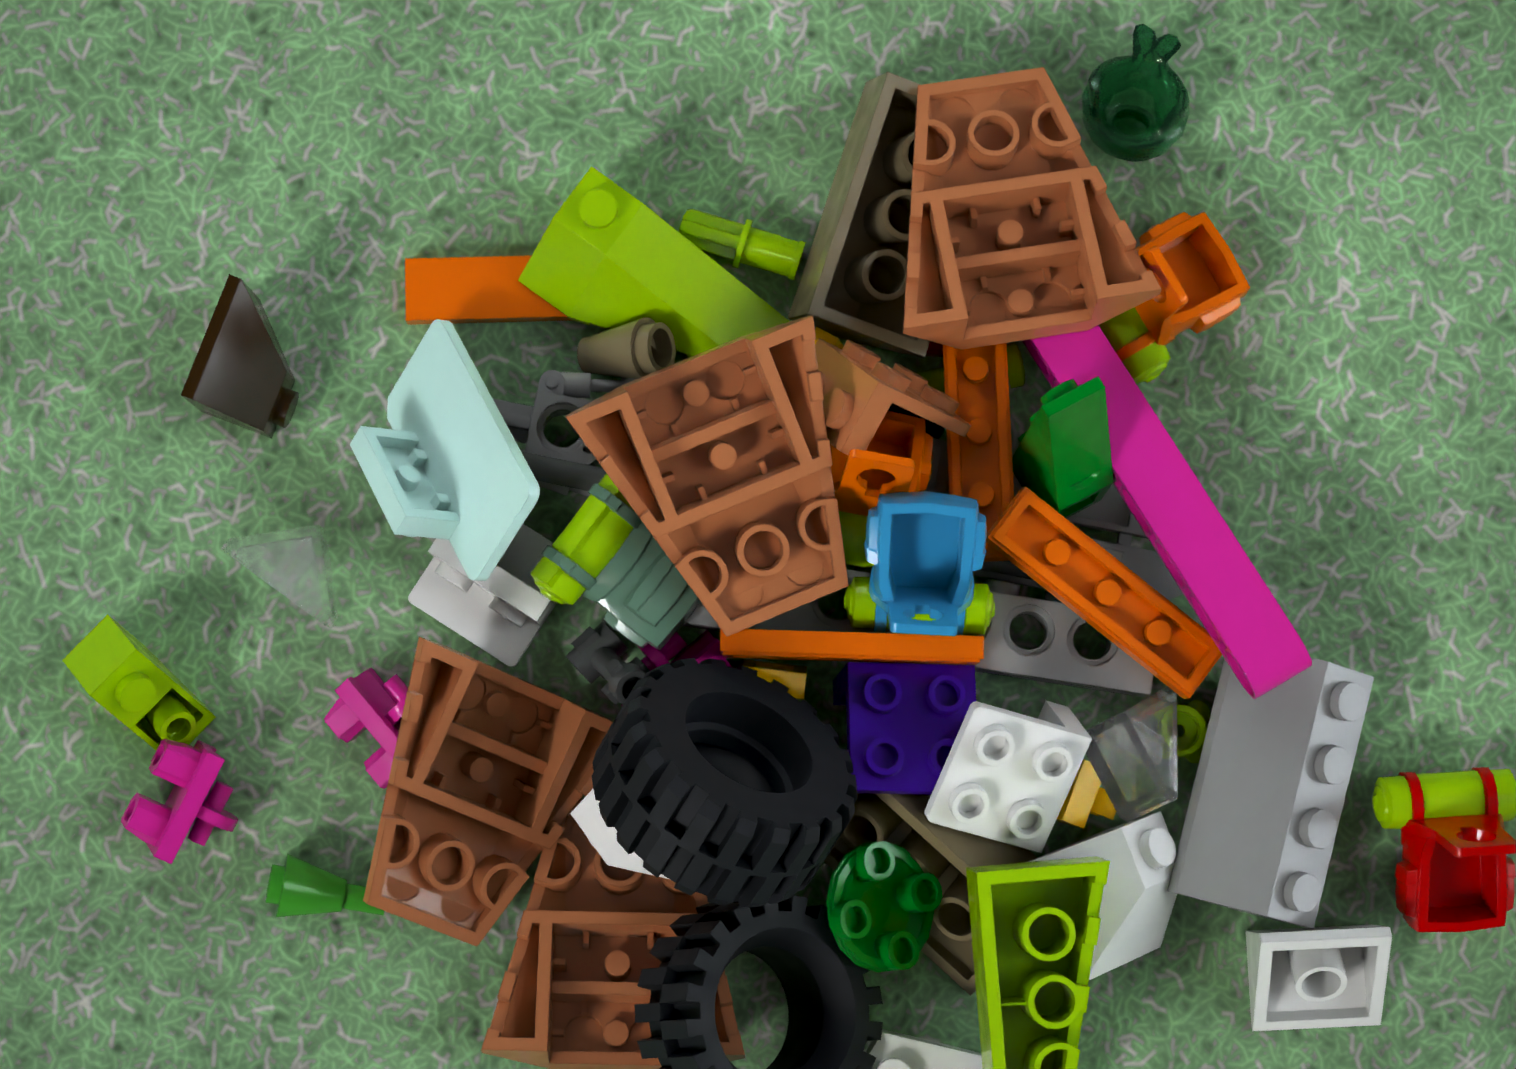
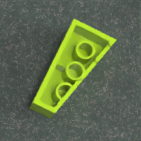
[966,856,1110,1069]

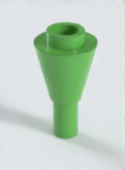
[265,854,384,917]

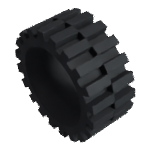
[635,895,883,1069]

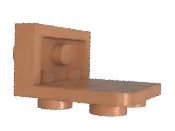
[815,338,971,455]

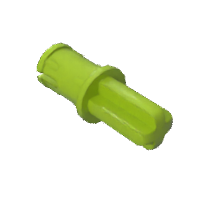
[678,208,806,280]

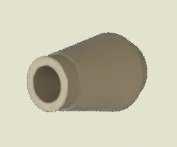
[577,317,676,379]

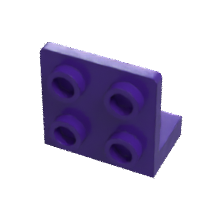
[833,662,976,795]

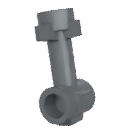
[565,621,650,705]

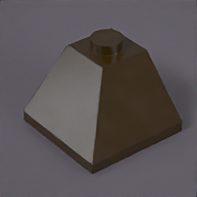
[181,274,299,439]

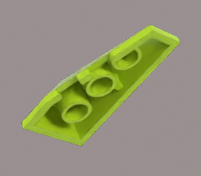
[518,166,790,357]

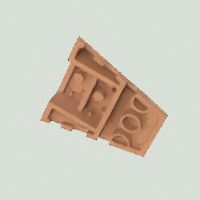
[903,67,1161,350]
[565,315,849,637]
[363,636,613,947]
[481,799,745,1069]

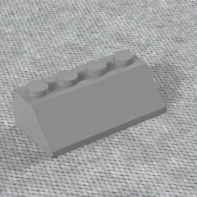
[1167,657,1374,929]

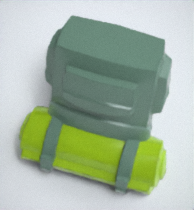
[530,473,700,650]

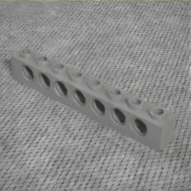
[682,566,1153,697]

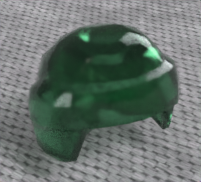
[1082,24,1190,162]

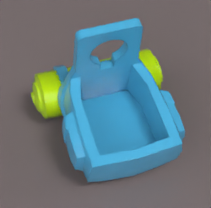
[844,491,995,636]

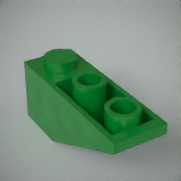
[1012,376,1113,519]

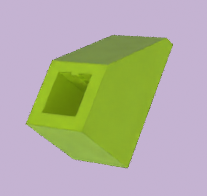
[62,614,216,750]

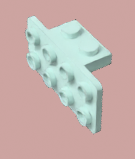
[350,319,540,581]

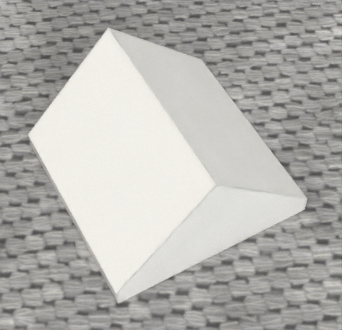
[1246,925,1392,1031]

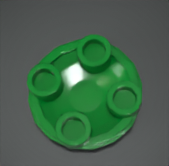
[826,841,942,972]

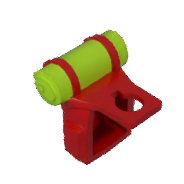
[1372,767,1516,932]

